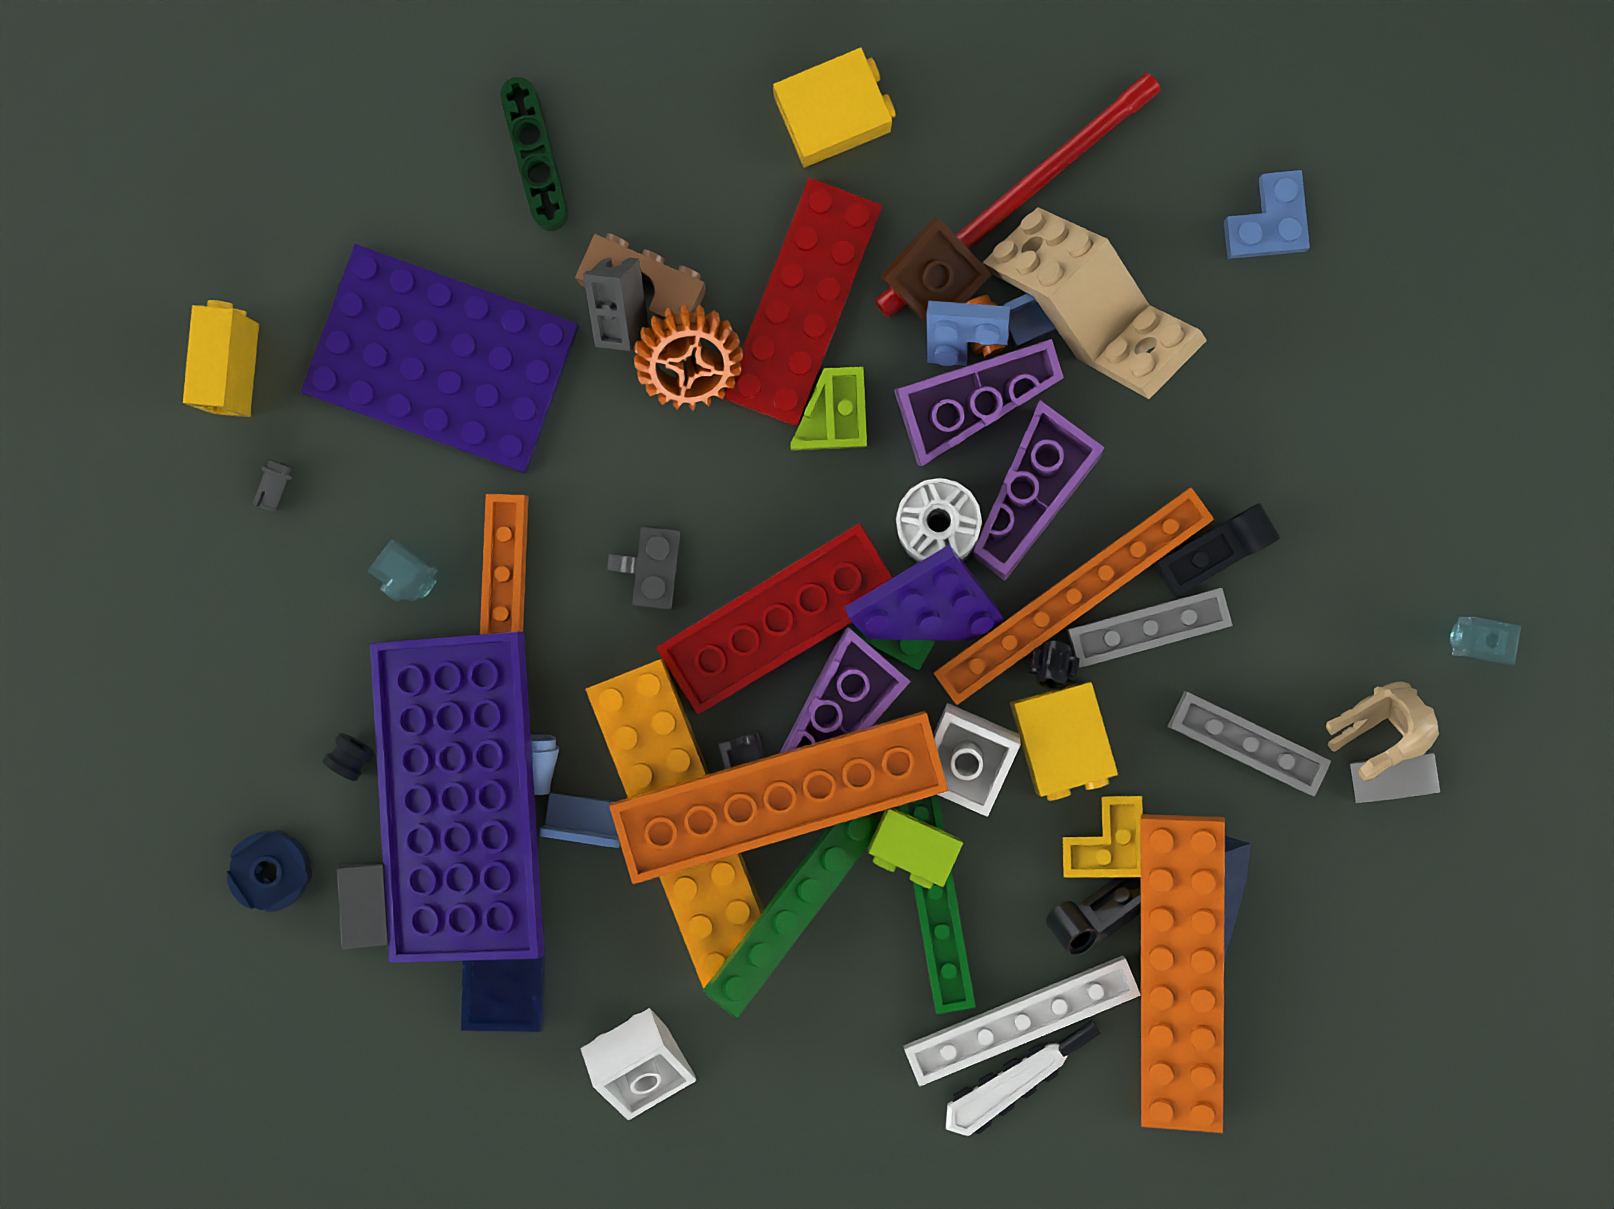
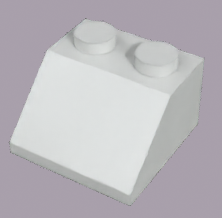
[933,703,1021,817]
[580,1008,697,1120]

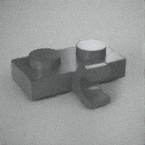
[607,526,681,610]

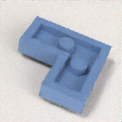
[1223,170,1310,259]
[926,301,1010,366]

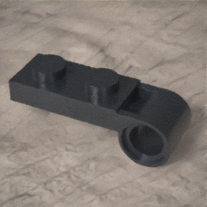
[1154,503,1280,597]
[1046,878,1141,956]

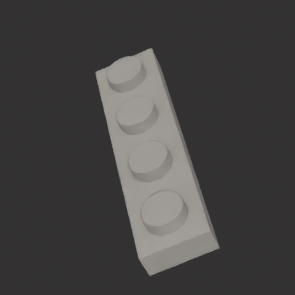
[1067,588,1233,668]
[1167,691,1331,797]

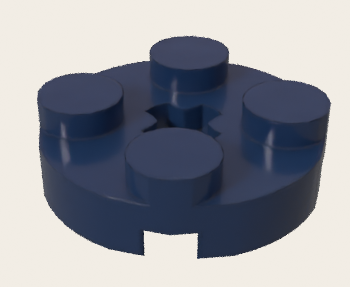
[227,830,312,912]

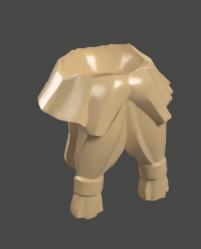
[1326,681,1439,782]

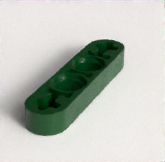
[500,77,568,231]

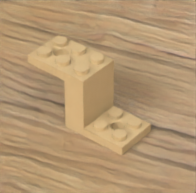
[983,207,1207,399]

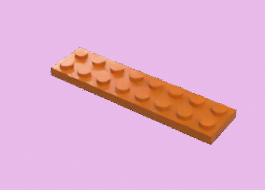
[609,711,949,884]
[1140,814,1225,1133]

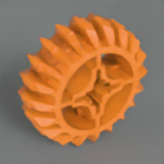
[634,303,743,411]

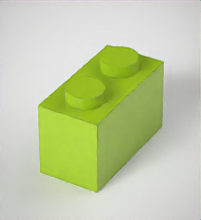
[868,808,963,889]

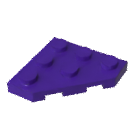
[845,544,1005,641]

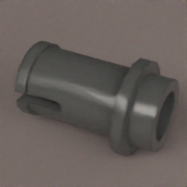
[252,459,293,512]

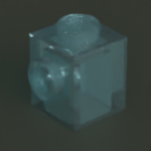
[367,539,438,602]
[1450,617,1522,665]

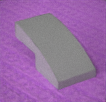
[1350,752,1440,803]

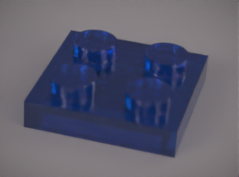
[461,949,545,1032]

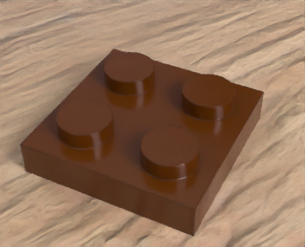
[880,217,992,325]

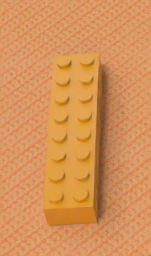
[585,659,764,989]

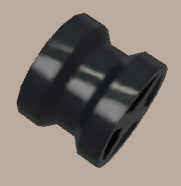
[322,733,374,781]

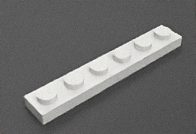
[903,955,1141,1087]

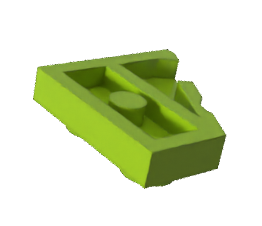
[790,367,867,451]

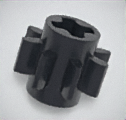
[1028,641,1080,690]

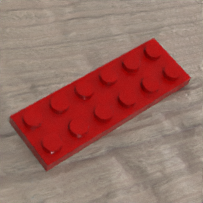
[724,177,882,428]
[656,523,894,715]

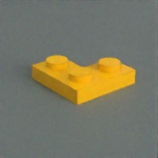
[1063,796,1143,878]

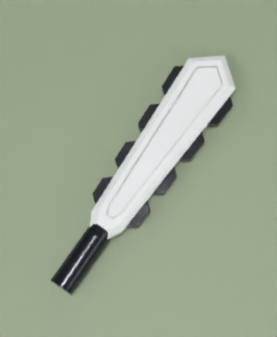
[945,1020,1101,1136]

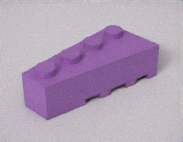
[894,339,1064,466]
[973,400,1105,581]
[780,626,911,753]

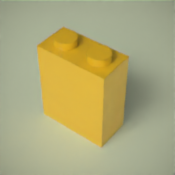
[773,47,896,168]
[183,300,259,417]
[1010,681,1118,801]

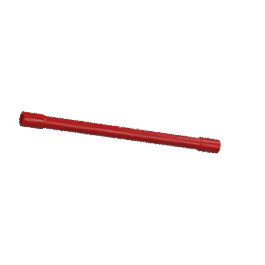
[874,73,1161,319]

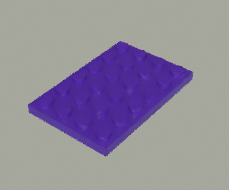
[301,244,579,473]

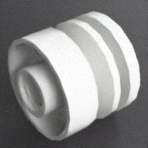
[896,478,982,563]

